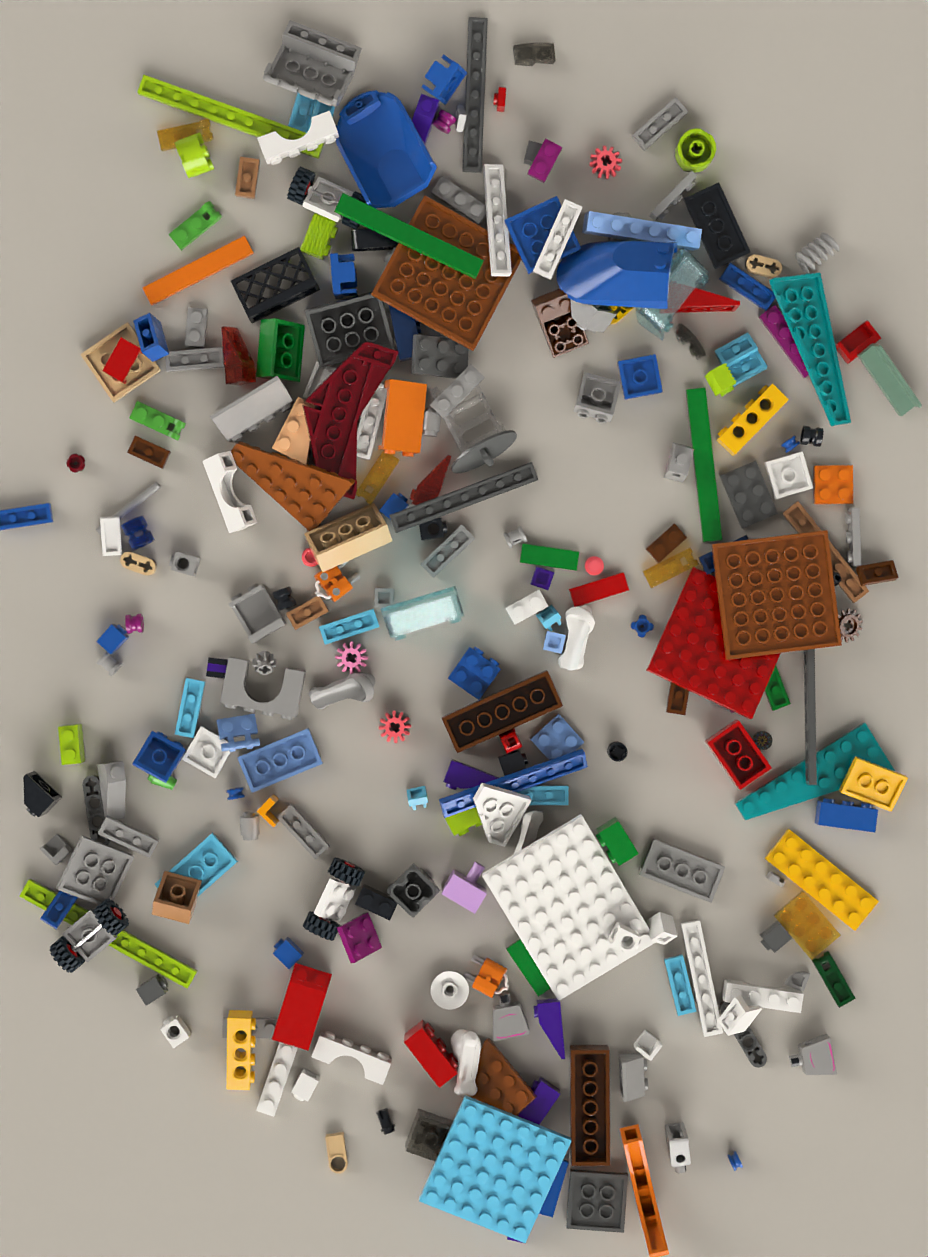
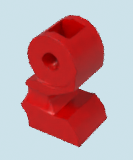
[499,728,523,753]

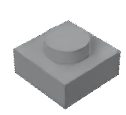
[374,588,394,608]

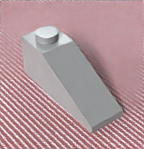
[97,761,126,820]

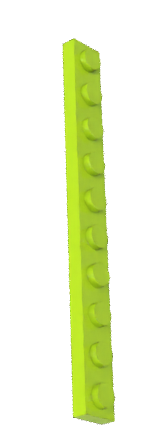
[137,75,324,159]
[20,879,197,989]

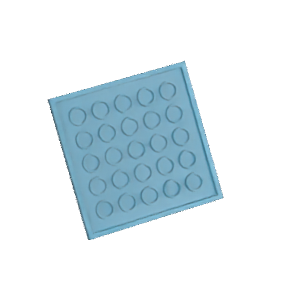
[419,1095,572,1243]

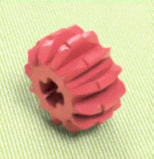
[589,145,622,179]
[379,710,411,743]

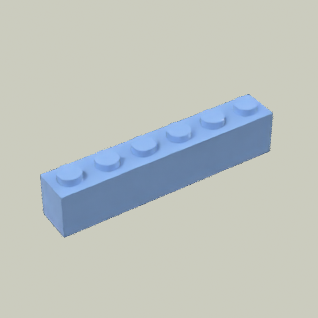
[582,211,702,251]

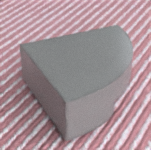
[455,105,467,132]
[766,871,786,887]
[784,971,810,991]

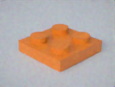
[813,465,853,504]

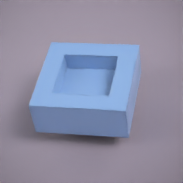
[543,631,566,654]

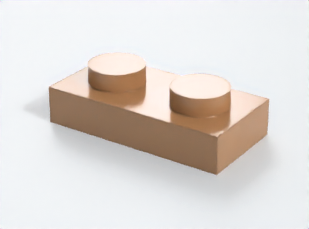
[235,157,260,199]
[286,596,329,630]

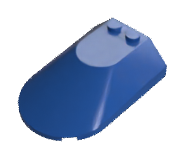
[335,90,437,208]
[556,241,678,309]

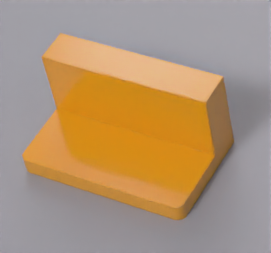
[257,794,279,827]

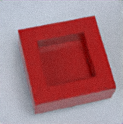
[493,87,506,112]

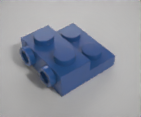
[448,646,501,700]
[132,731,186,783]

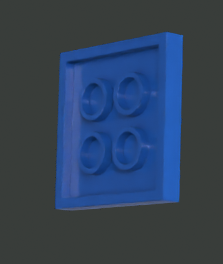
[504,196,581,274]

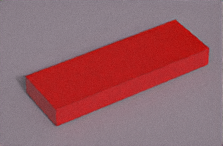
[569,572,629,607]

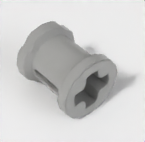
[503,526,527,548]
[97,652,123,676]

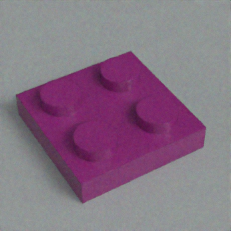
[337,912,382,963]

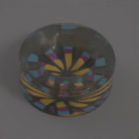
[752,731,772,750]

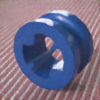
[781,435,800,453]
[226,787,245,800]
[727,1151,743,1171]

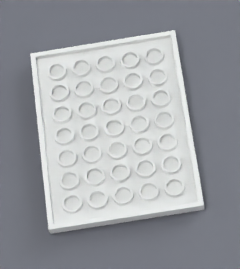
[481,814,656,1000]

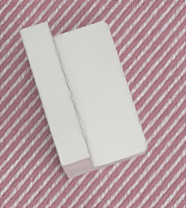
[718,996,762,1035]

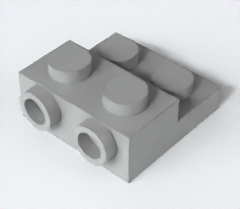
[574,372,622,423]

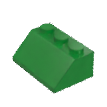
[256,318,305,382]

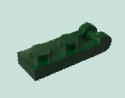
[811,951,856,1008]

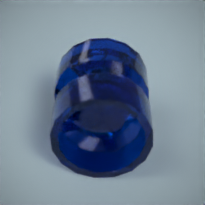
[121,516,155,550]

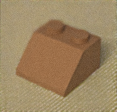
[152,871,202,924]

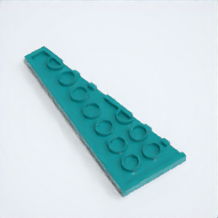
[769,272,851,426]
[734,723,895,820]

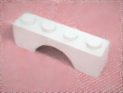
[257,111,339,165]
[203,451,258,533]
[721,979,804,1013]
[311,1031,392,1085]

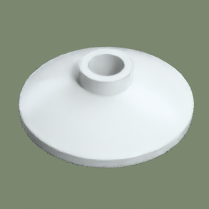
[431,971,469,1010]

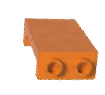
[378,379,427,457]

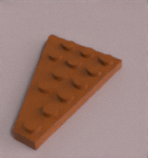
[231,441,355,531]
[462,1038,537,1116]

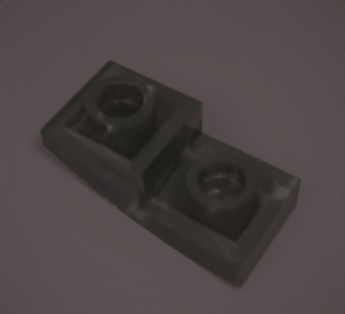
[513,43,556,66]
[674,324,706,360]

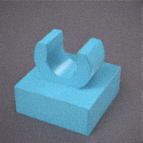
[536,605,561,631]
[406,786,428,810]

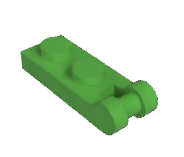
[168,201,222,251]
[129,401,186,441]

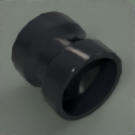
[800,426,824,447]
[273,587,297,611]
[607,741,628,762]

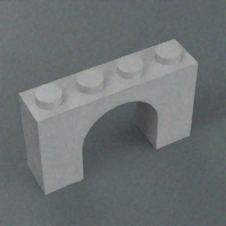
[220,657,306,720]

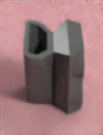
[386,863,441,918]

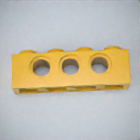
[716,383,789,456]
[226,1010,256,1090]

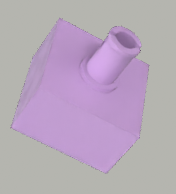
[442,862,487,914]

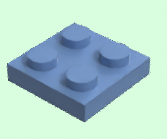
[530,713,584,760]

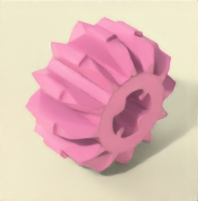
[335,641,368,674]

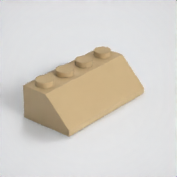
[304,503,392,572]

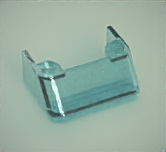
[636,248,710,340]
[381,586,464,641]

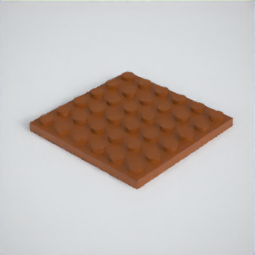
[371,195,521,351]
[712,530,842,660]

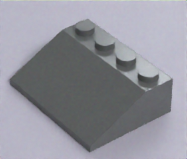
[304,292,395,368]

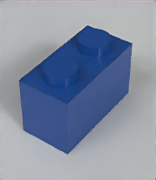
[133,313,169,362]

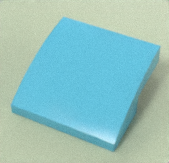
[288,92,335,133]
[715,333,767,387]

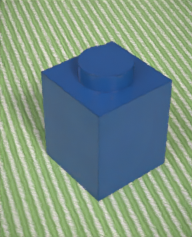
[379,493,409,520]
[96,624,129,654]
[273,937,304,969]

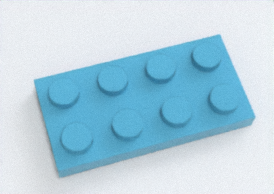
[155,833,238,896]

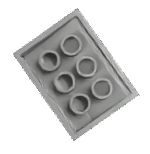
[210,376,295,442]

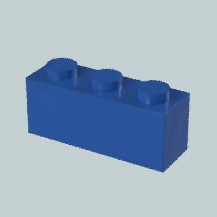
[815,798,878,833]

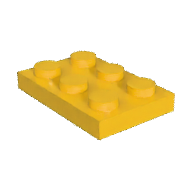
[839,756,908,812]

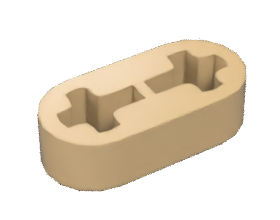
[745,255,782,278]
[120,552,157,576]

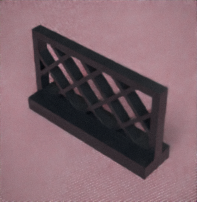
[231,247,320,324]

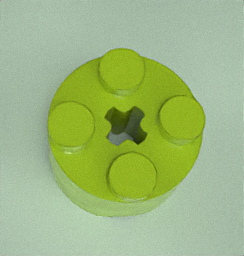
[675,128,716,173]
[175,132,214,178]

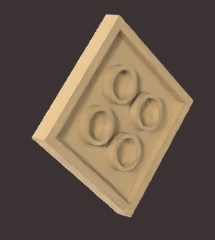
[80,322,161,403]

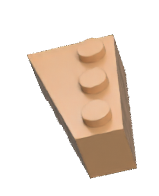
[272,397,317,465]

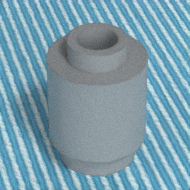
[422,408,441,437]
[240,811,260,841]

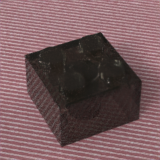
[405,1109,453,1161]

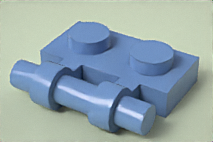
[216,714,260,752]

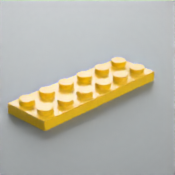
[765,829,879,931]

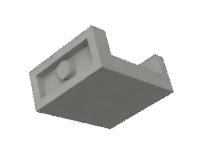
[229,583,286,644]

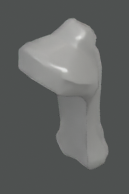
[309,673,375,709]

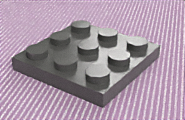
[566,1169,628,1233]

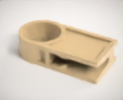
[325,1132,348,1174]

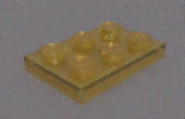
[773,891,841,960]

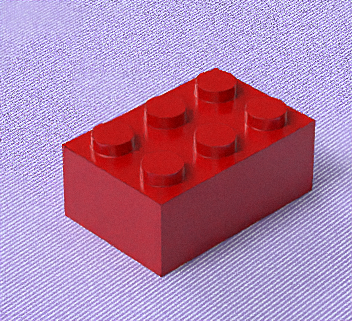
[705,720,772,790]
[404,1020,458,1088]

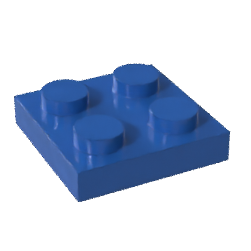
[617,354,663,400]

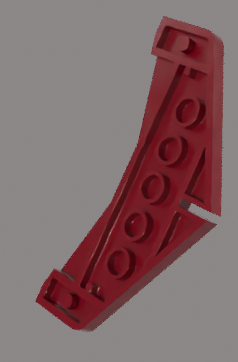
[302,342,398,500]

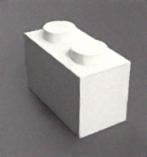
[505,590,548,625]

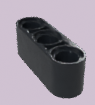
[351,228,398,252]

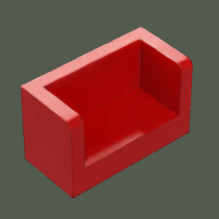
[835,320,881,364]
[102,337,143,384]

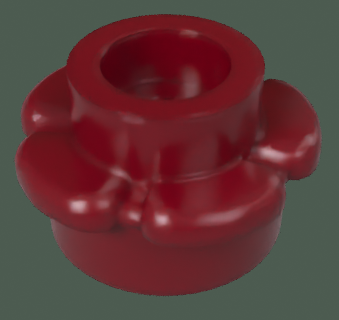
[66,454,85,473]

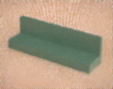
[857,343,922,417]

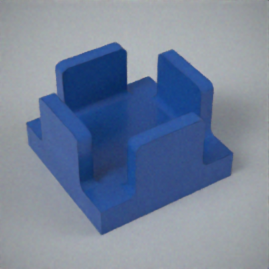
[422,54,467,105]
[330,253,358,299]

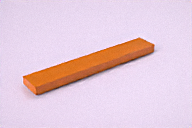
[142,235,254,305]

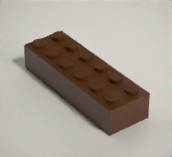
[442,670,563,753]
[570,1045,610,1166]

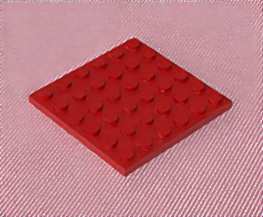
[646,567,781,719]

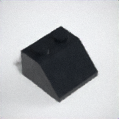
[23,771,62,818]

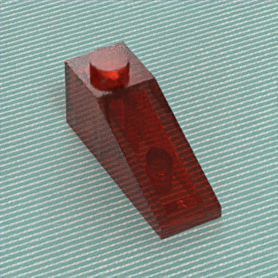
[221,326,256,385]
[409,455,452,506]

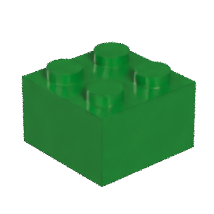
[596,817,639,866]

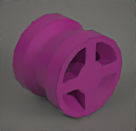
[433,110,457,134]
[125,614,144,634]

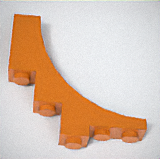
[619,1124,669,1257]

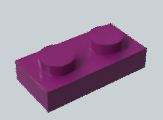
[527,138,563,183]

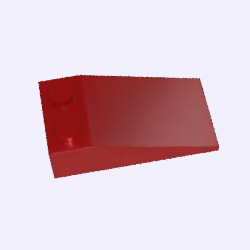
[658,280,740,314]
[272,963,332,1051]

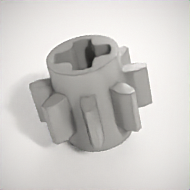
[252,651,277,675]

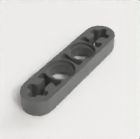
[82,775,110,845]
[720,1001,767,1068]

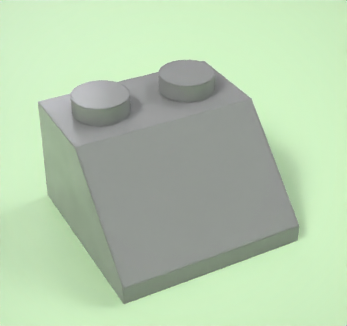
[570,299,616,333]
[619,1053,648,1102]

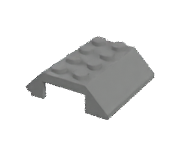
[263,20,362,107]

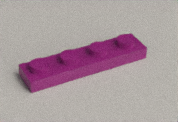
[758,305,809,378]

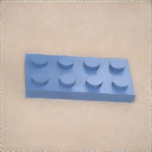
[237,728,323,793]

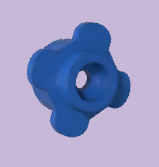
[631,615,654,638]

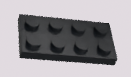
[683,182,751,269]

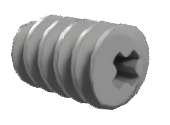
[796,233,840,274]

